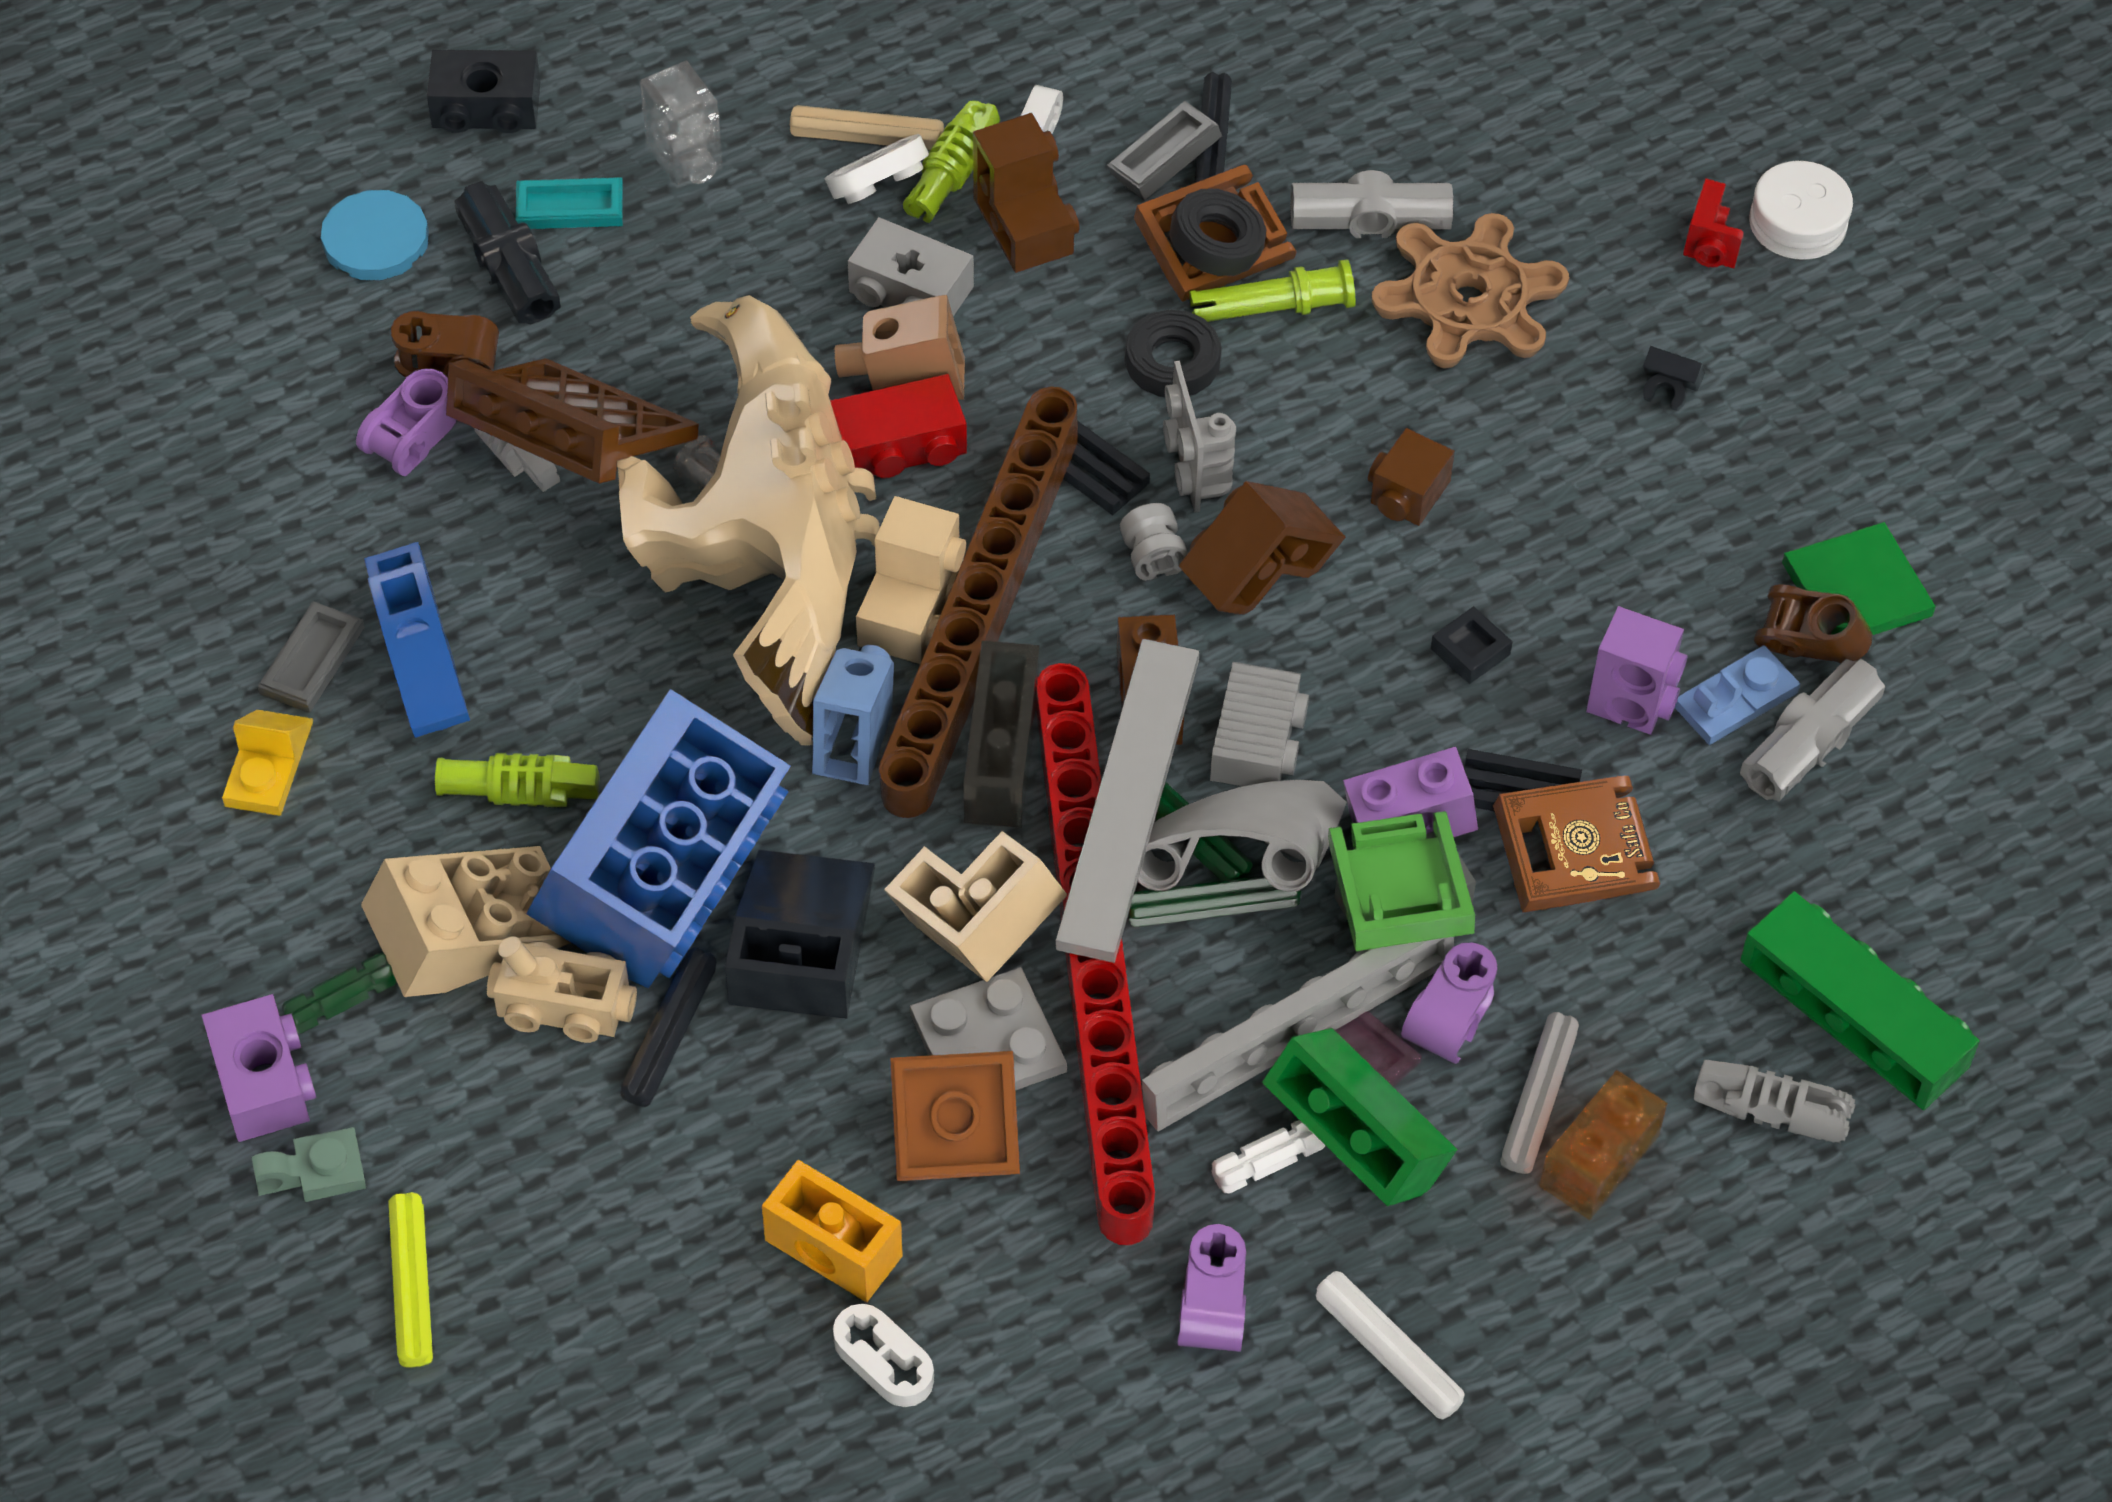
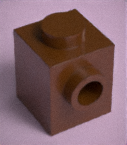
[1368,428,1455,526]

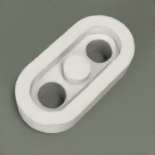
[825,134,929,204]

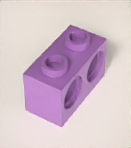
[1586,606,1688,735]

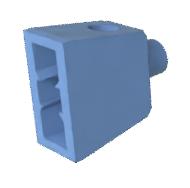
[812,645,894,785]

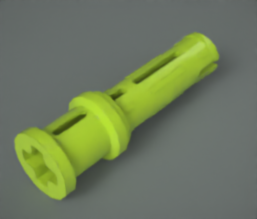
[1189,259,1356,322]

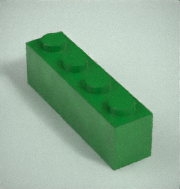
[1740,891,1980,1111]

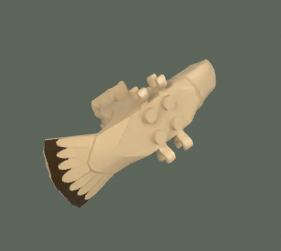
[617,295,880,745]

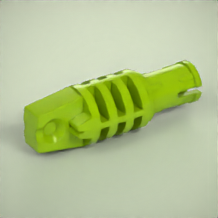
[903,100,1000,223]
[435,753,600,807]

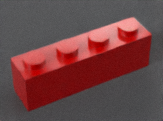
[830,374,967,478]

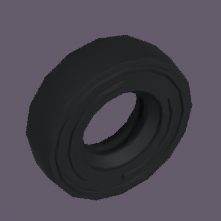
[1169,189,1267,276]
[1124,309,1222,397]

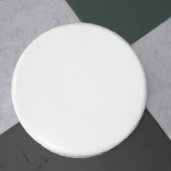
[1749,161,1853,259]

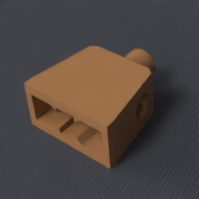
[835,295,965,400]

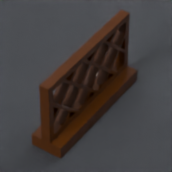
[446,358,699,484]

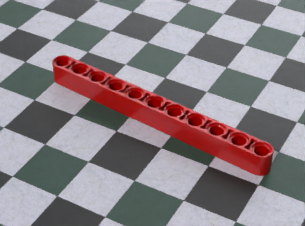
[1036,663,1155,1245]

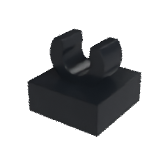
[1643,346,1705,411]

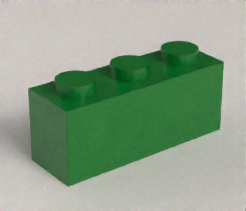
[1262,1028,1458,1207]

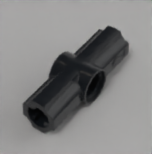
[454,181,561,325]

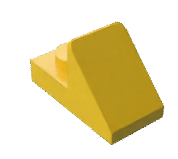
[222,710,313,816]

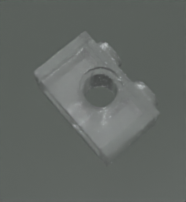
[640,60,723,189]

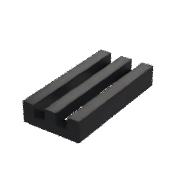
[1063,420,1150,515]
[1464,749,1582,812]

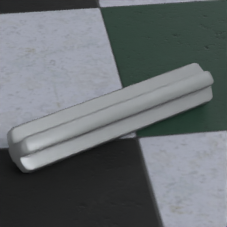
[1500,1012,1579,1174]

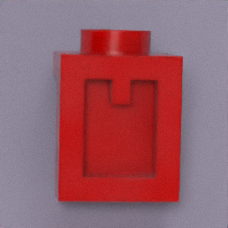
[1683,178,1744,269]

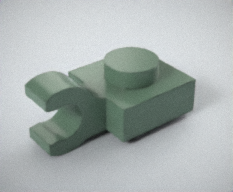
[252,1127,366,1202]

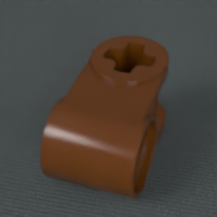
[391,311,499,378]
[1754,584,1872,663]

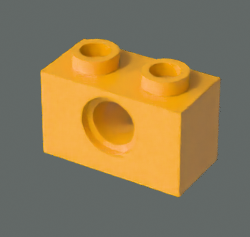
[762,1160,903,1303]

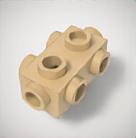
[487,936,637,1043]

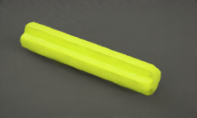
[388,1192,433,1367]

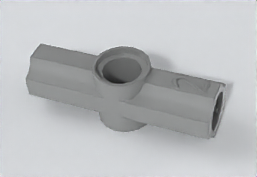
[1290,170,1453,238]
[1740,658,1885,801]

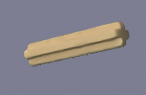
[790,105,944,150]

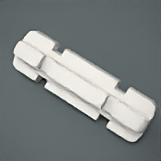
[1211,1120,1326,1193]

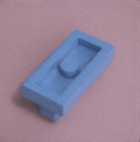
[1675,645,1800,745]

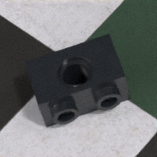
[427,50,541,133]

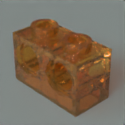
[1540,1070,1668,1220]

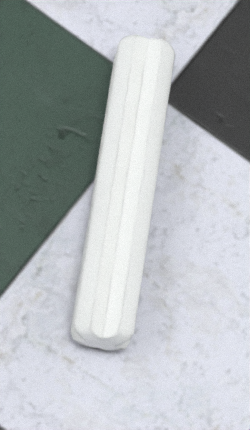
[1316,1271,1465,1419]

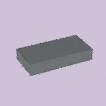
[1107,101,1222,200]
[258,601,365,713]

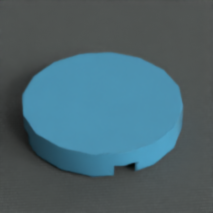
[321,190,429,280]

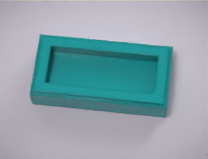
[516,177,623,229]

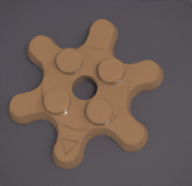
[1372,213,1569,368]

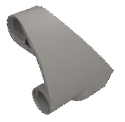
[1138,780,1347,892]

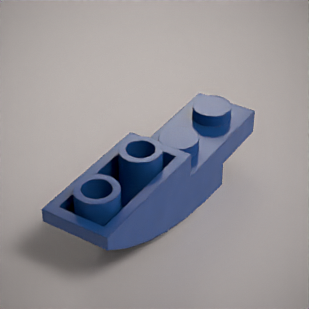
[364,542,470,738]

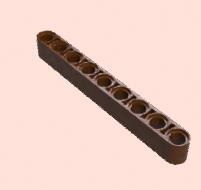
[879,386,1078,818]

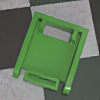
[1328,811,1475,951]

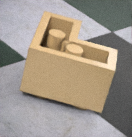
[856,496,966,664]
[884,831,1067,982]

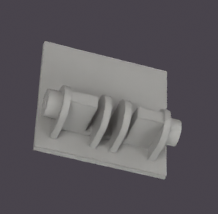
[1163,361,1236,512]

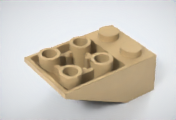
[361,846,571,997]

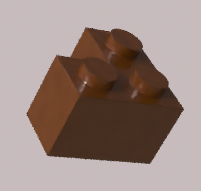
[973,113,1080,273]
[1178,481,1346,615]

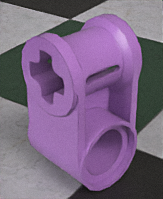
[356,369,456,476]
[1401,942,1497,1064]
[1177,1224,1246,1352]

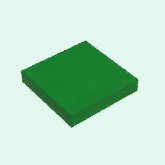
[1782,522,1936,635]

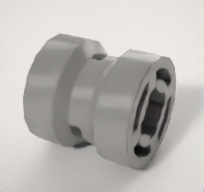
[1120,503,1188,581]

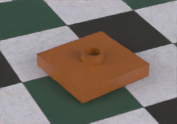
[890,1051,1020,1181]

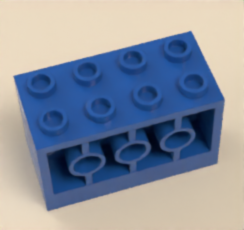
[526,689,791,988]

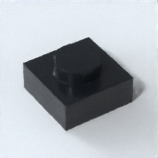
[1430,606,1513,684]

